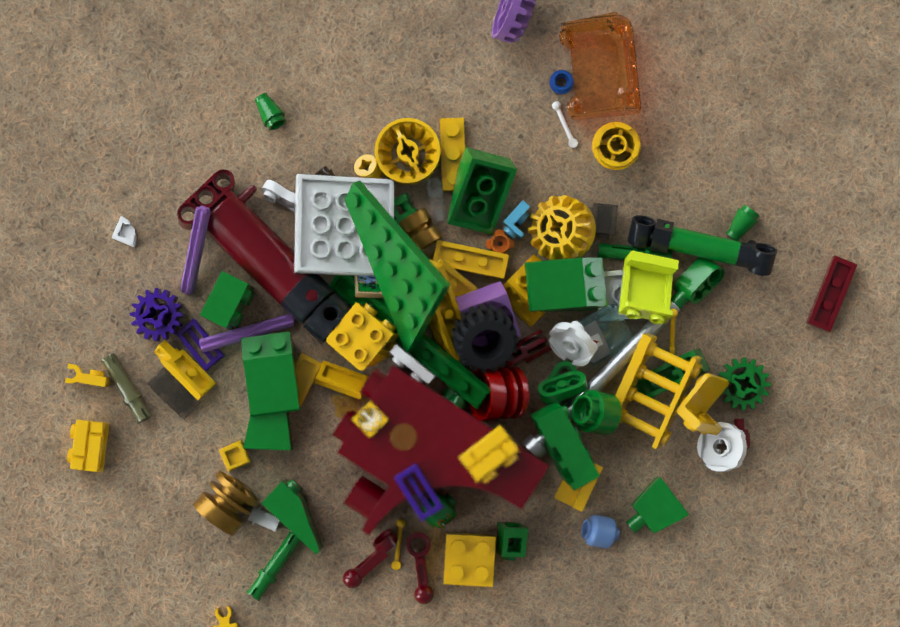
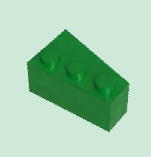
[530,402,600,491]

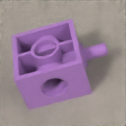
[455,281,521,346]

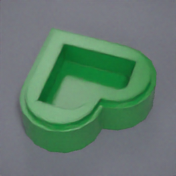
[442,387,468,411]

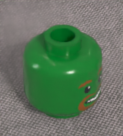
[422,492,457,528]

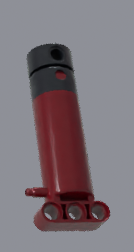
[177,169,352,344]

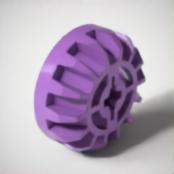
[492,0,536,43]

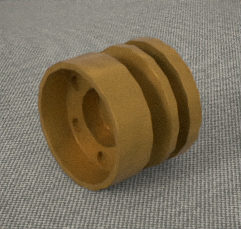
[193,471,260,536]

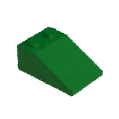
[447,147,518,235]
[524,257,608,312]
[241,331,300,417]
[261,479,323,554]

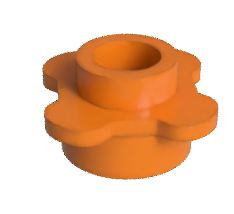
[485,229,514,254]

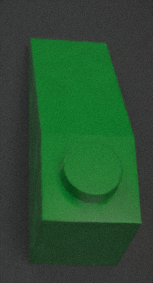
[636,348,710,404]

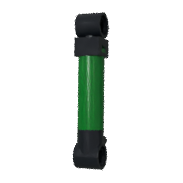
[627,215,777,276]

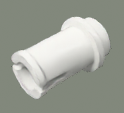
[248,506,279,532]

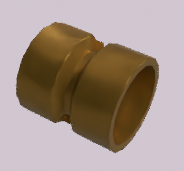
[399,208,443,251]

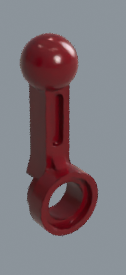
[343,529,397,588]
[406,532,434,604]

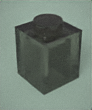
[591,203,618,240]

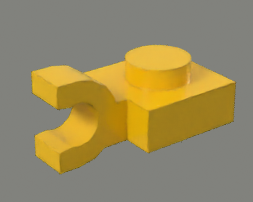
[65,363,111,387]

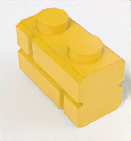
[67,419,110,472]
[459,426,519,483]

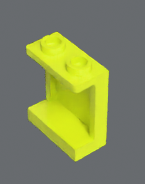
[618,251,679,324]

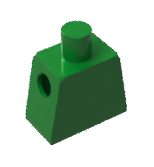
[244,412,293,450]
[626,476,689,534]

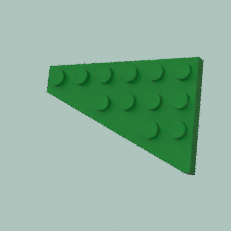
[345,181,450,353]

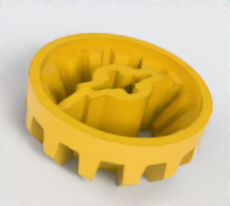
[375,118,441,186]
[528,195,596,260]

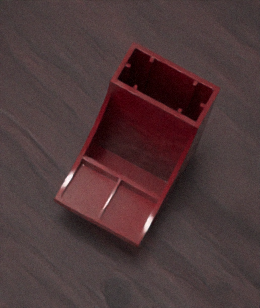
[332,366,549,536]

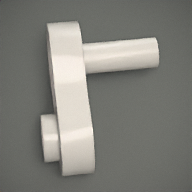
[261,180,296,213]

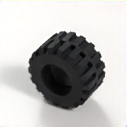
[452,303,519,373]

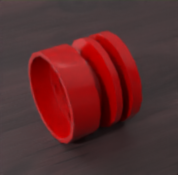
[469,367,529,420]

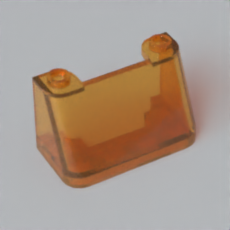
[559,12,641,121]

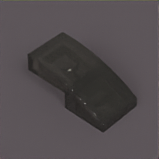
[147,366,201,420]

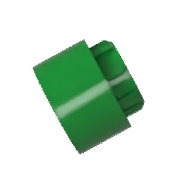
[571,390,622,436]

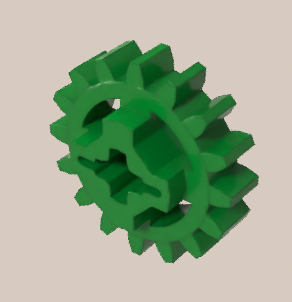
[718,357,771,410]

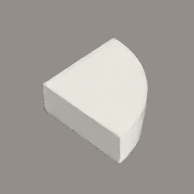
[112,216,137,248]

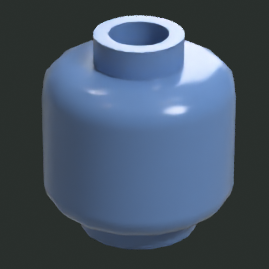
[581,514,620,549]

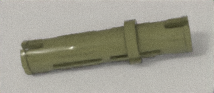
[101,353,152,424]

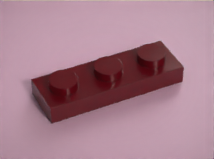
[806,255,857,333]

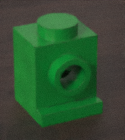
[496,522,528,561]

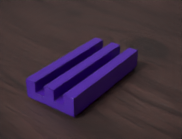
[176,318,225,371]
[394,463,444,521]

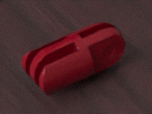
[503,329,552,368]

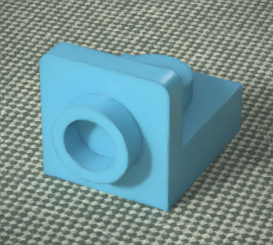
[502,200,530,240]

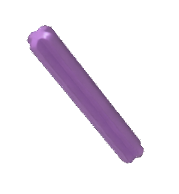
[180,205,211,295]
[199,314,295,352]

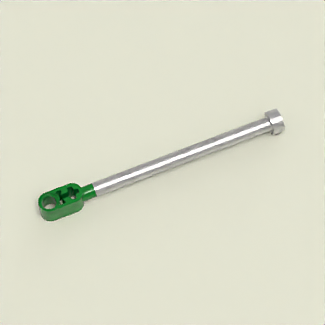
[522,257,725,460]

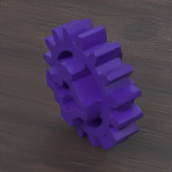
[130,288,185,342]

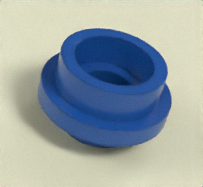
[549,70,574,94]

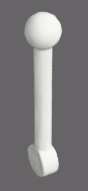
[552,101,578,148]

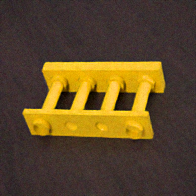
[615,333,702,449]

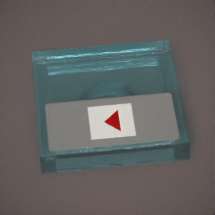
[579,302,632,366]

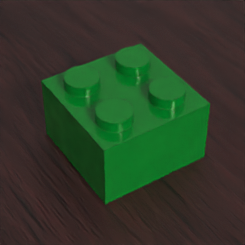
[200,271,255,330]

